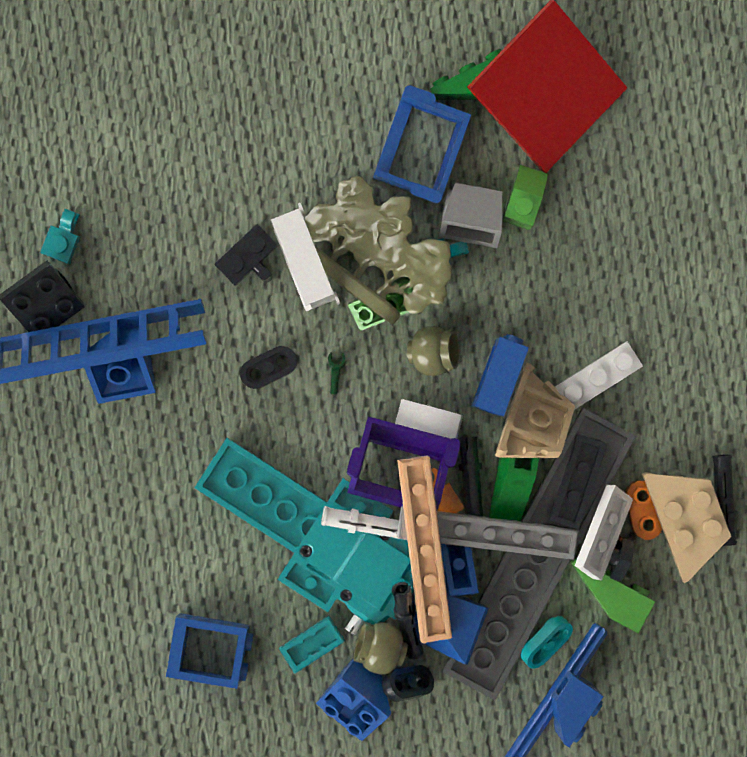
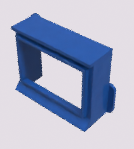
[372,85,471,203]

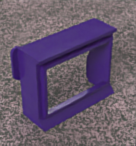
[347,416,460,511]

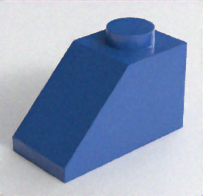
[441,544,479,597]

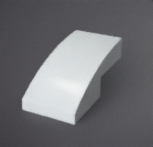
[395,399,463,439]

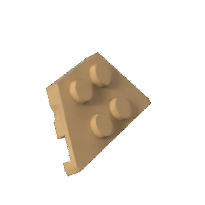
[495,363,575,458]
[642,472,731,583]

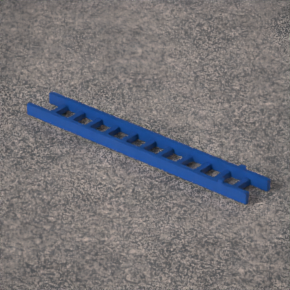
[0,299,207,384]

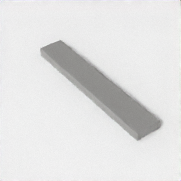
[397,506,579,560]

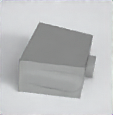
[439,183,505,248]

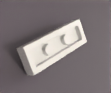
[555,341,643,410]
[575,484,633,580]

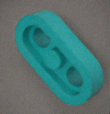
[520,616,573,669]

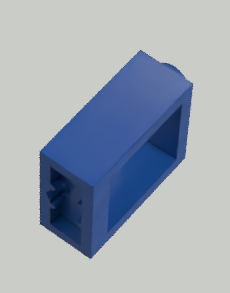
[471,334,529,417]
[166,613,254,689]

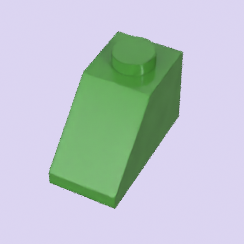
[503,165,548,230]

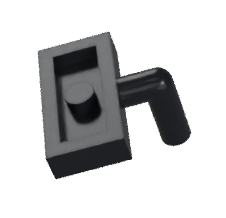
[214,224,278,286]

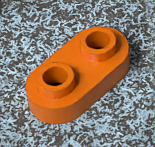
[625,480,662,540]

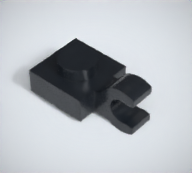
[608,532,635,582]

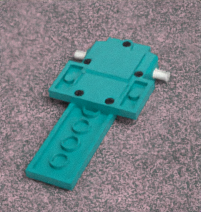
[194,437,414,635]

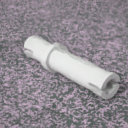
[321,506,407,540]

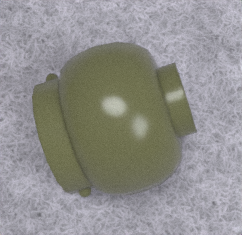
[407,326,460,376]
[354,623,408,674]

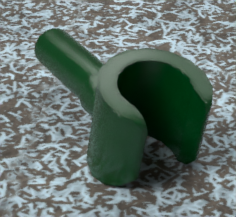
[328,352,346,394]

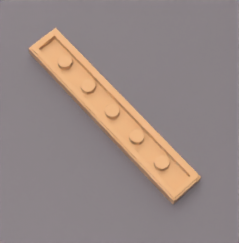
[397,456,452,643]

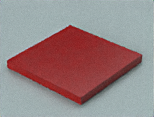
[467,0,627,173]

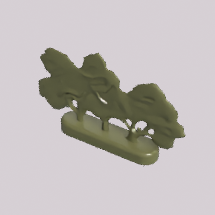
[305,176,452,326]

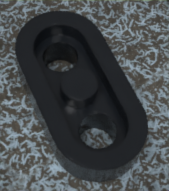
[240,346,297,389]
[382,665,434,702]

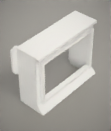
[271,202,340,311]

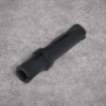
[458,436,483,517]
[712,454,738,546]
[392,582,424,660]

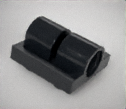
[0,260,85,332]

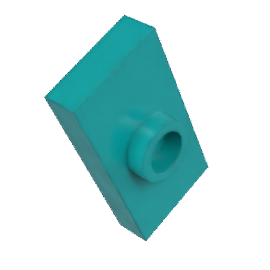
[279,615,345,674]

